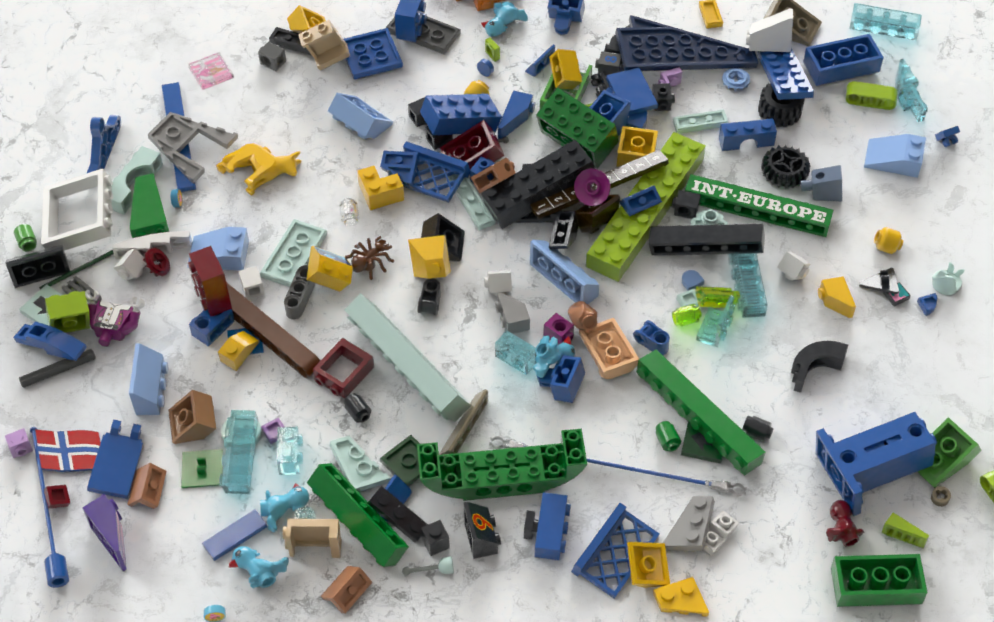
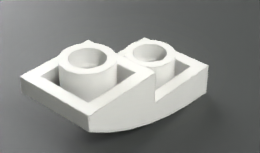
[704,511,739,556]

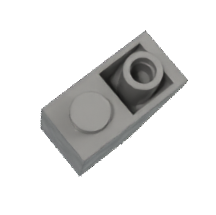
[495,293,530,335]

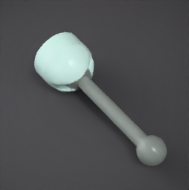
[402,556,454,575]

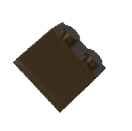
[576,194,620,234]

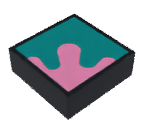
[883,282,911,306]

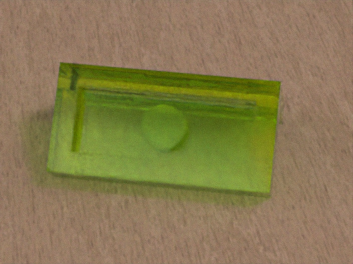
[695,286,741,308]

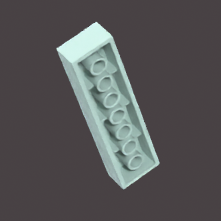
[344,293,472,422]

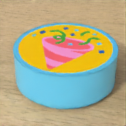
[204,605,226,622]

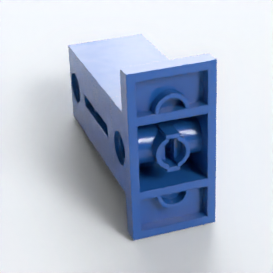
[815,412,937,517]

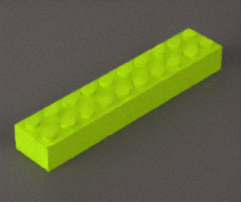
[586,132,706,282]

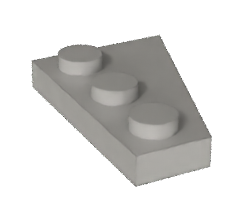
[663,496,715,551]

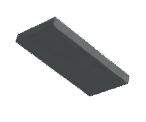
[386,16,461,55]

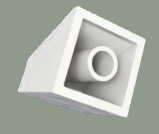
[746,9,793,52]

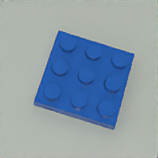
[344,28,403,79]

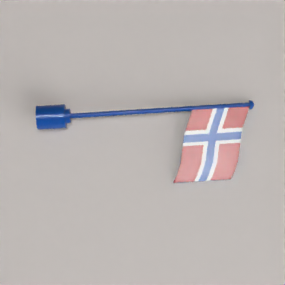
[30,427,101,588]

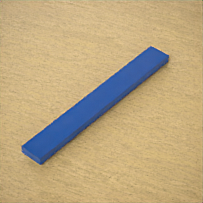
[162,82,196,192]

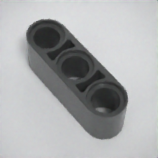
[284,265,315,319]

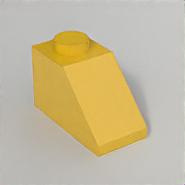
[818,276,856,318]
[218,331,259,371]

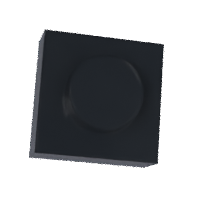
[524,510,539,540]

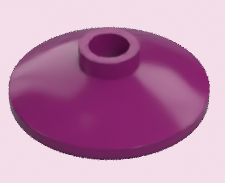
[574,168,611,206]

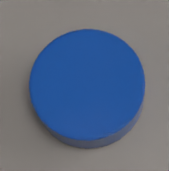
[477,59,494,77]

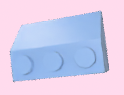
[328,93,393,139]
[129,343,168,415]

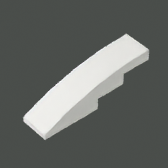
[112,231,192,259]

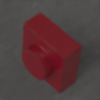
[44,485,70,509]

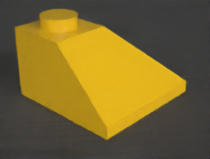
[287,5,326,34]
[408,235,451,279]

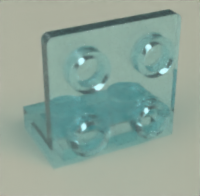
[696,295,736,347]

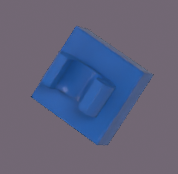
[935,126,960,147]

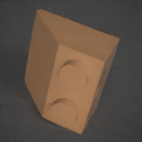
[168,390,216,444]

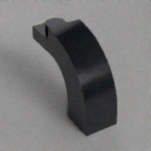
[791,341,848,393]

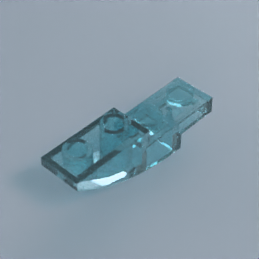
[895,59,928,122]

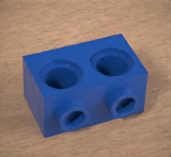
[189,309,235,347]

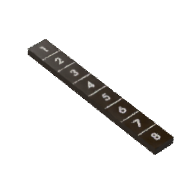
[530,150,669,220]

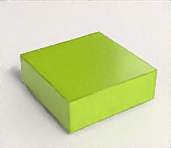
[485,37,500,61]

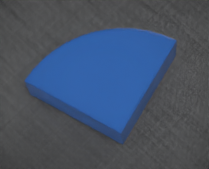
[917,293,938,316]

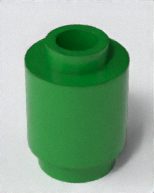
[655,421,682,452]

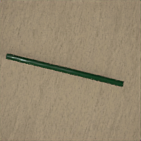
[39,250,114,290]

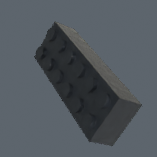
[481,140,595,229]

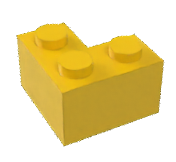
[357,166,404,210]

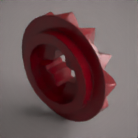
[143,248,170,277]

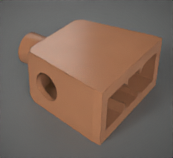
[471,158,515,194]

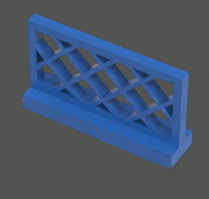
[388,141,470,203]
[571,503,660,599]

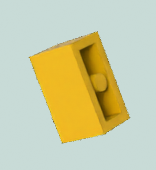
[549,49,582,90]

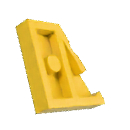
[653,577,709,617]

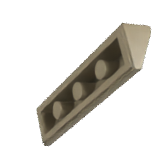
[439,389,488,455]

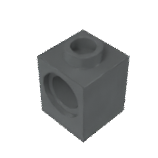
[258,41,286,72]

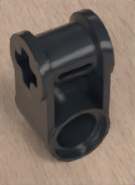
[417,278,441,316]

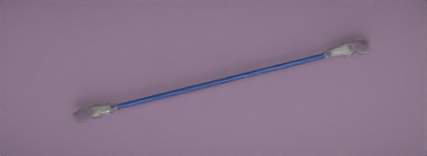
[489,436,747,497]

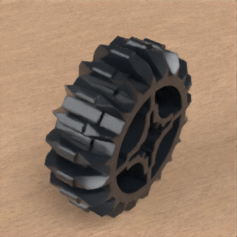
[761,144,811,189]

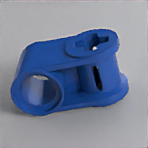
[633,320,670,355]

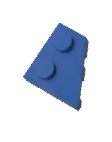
[380,150,420,187]

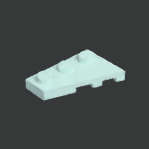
[330,436,391,492]

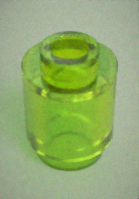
[672,304,702,327]

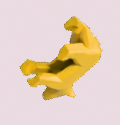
[216,143,302,196]

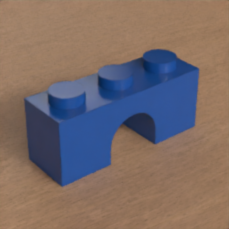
[719,119,777,151]

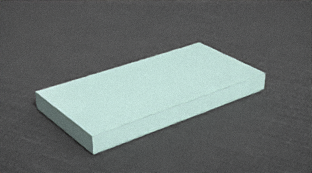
[260,219,327,287]

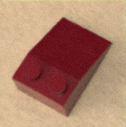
[440,120,505,170]

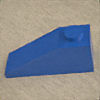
[498,90,536,139]

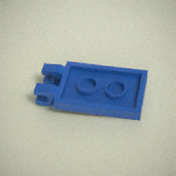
[87,419,143,499]

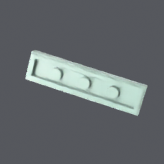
[448,174,495,231]

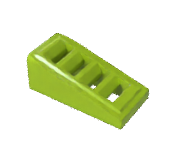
[881,513,929,548]

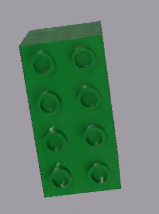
[536,87,619,169]

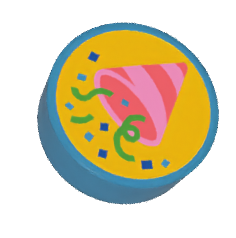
[170,189,183,208]

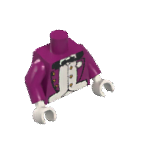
[85,290,145,347]

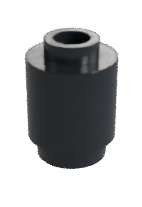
[344,393,371,423]
[742,415,774,441]

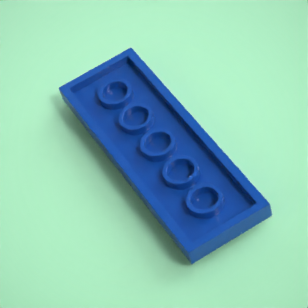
[757,48,814,100]

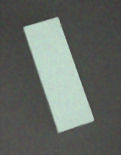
[673,110,729,134]

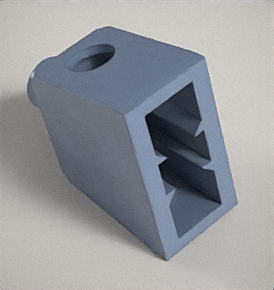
[801,165,842,202]

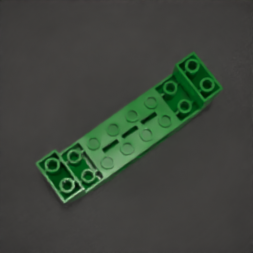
[417,428,587,501]

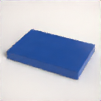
[606,68,658,116]

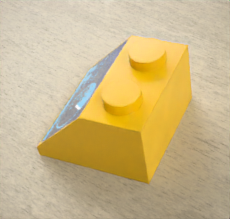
[307,246,353,292]

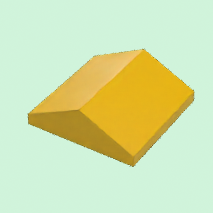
[627,542,670,588]

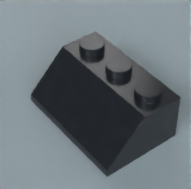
[5,245,70,288]

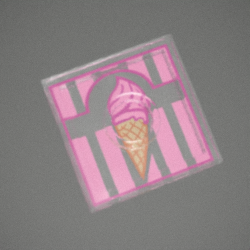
[188,52,234,90]

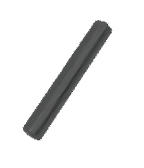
[19,349,96,388]

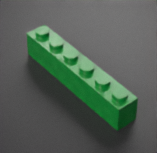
[307,463,409,567]

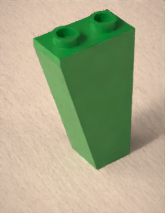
[129,173,169,238]

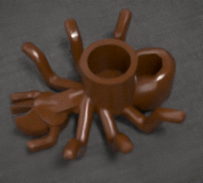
[345,236,394,280]

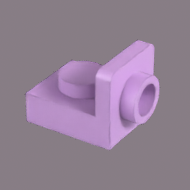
[658,67,682,86]
[5,428,33,458]

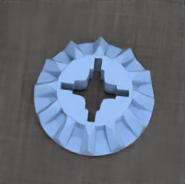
[722,68,750,91]

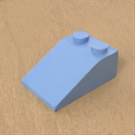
[864,134,926,178]
[187,227,249,271]

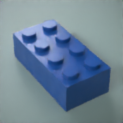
[803,34,884,86]
[420,93,502,135]

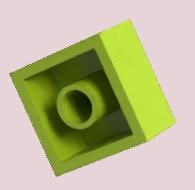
[45,291,90,333]

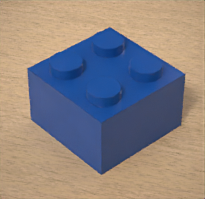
[395,0,427,42]

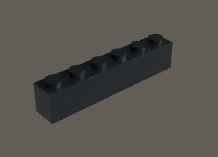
[649,223,765,255]

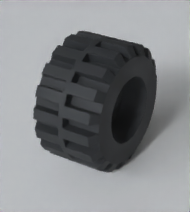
[758,83,805,127]

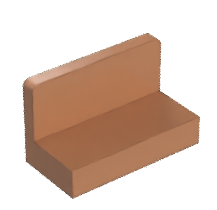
[127,463,167,509]
[321,566,372,614]

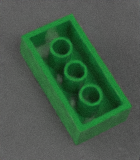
[831,554,928,607]

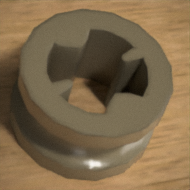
[931,486,951,507]

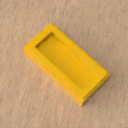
[699,0,723,29]

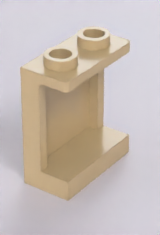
[298,20,350,71]
[283,519,342,558]

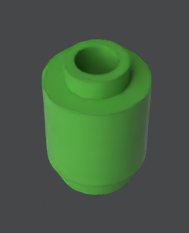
[13,224,37,252]

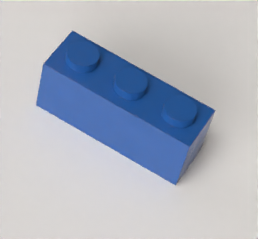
[534,492,571,561]

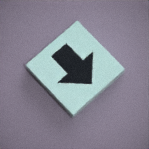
[19,284,62,325]

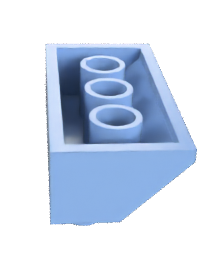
[530,239,599,304]

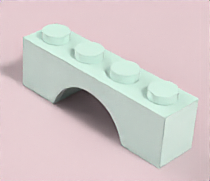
[112,146,163,215]

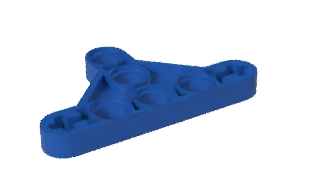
[87,115,121,173]

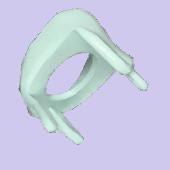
[932,262,965,295]

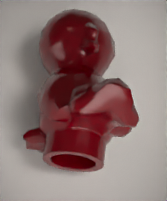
[826,500,865,547]

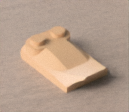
[579,318,639,379]

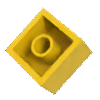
[616,126,658,167]

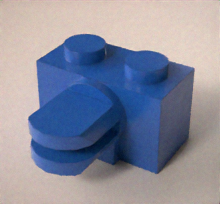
[547,0,585,35]
[536,355,585,403]

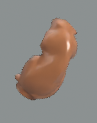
[567,301,597,332]

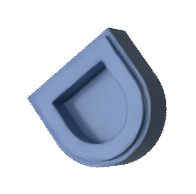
[682,270,705,291]

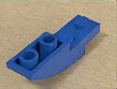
[13,322,87,361]

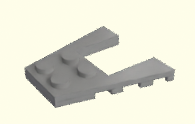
[148,112,238,184]

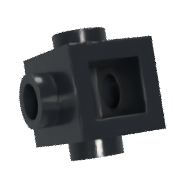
[652,83,675,111]

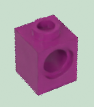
[543,313,574,345]

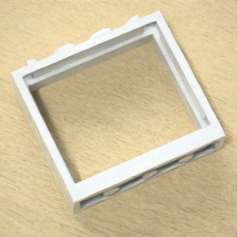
[41,169,113,251]

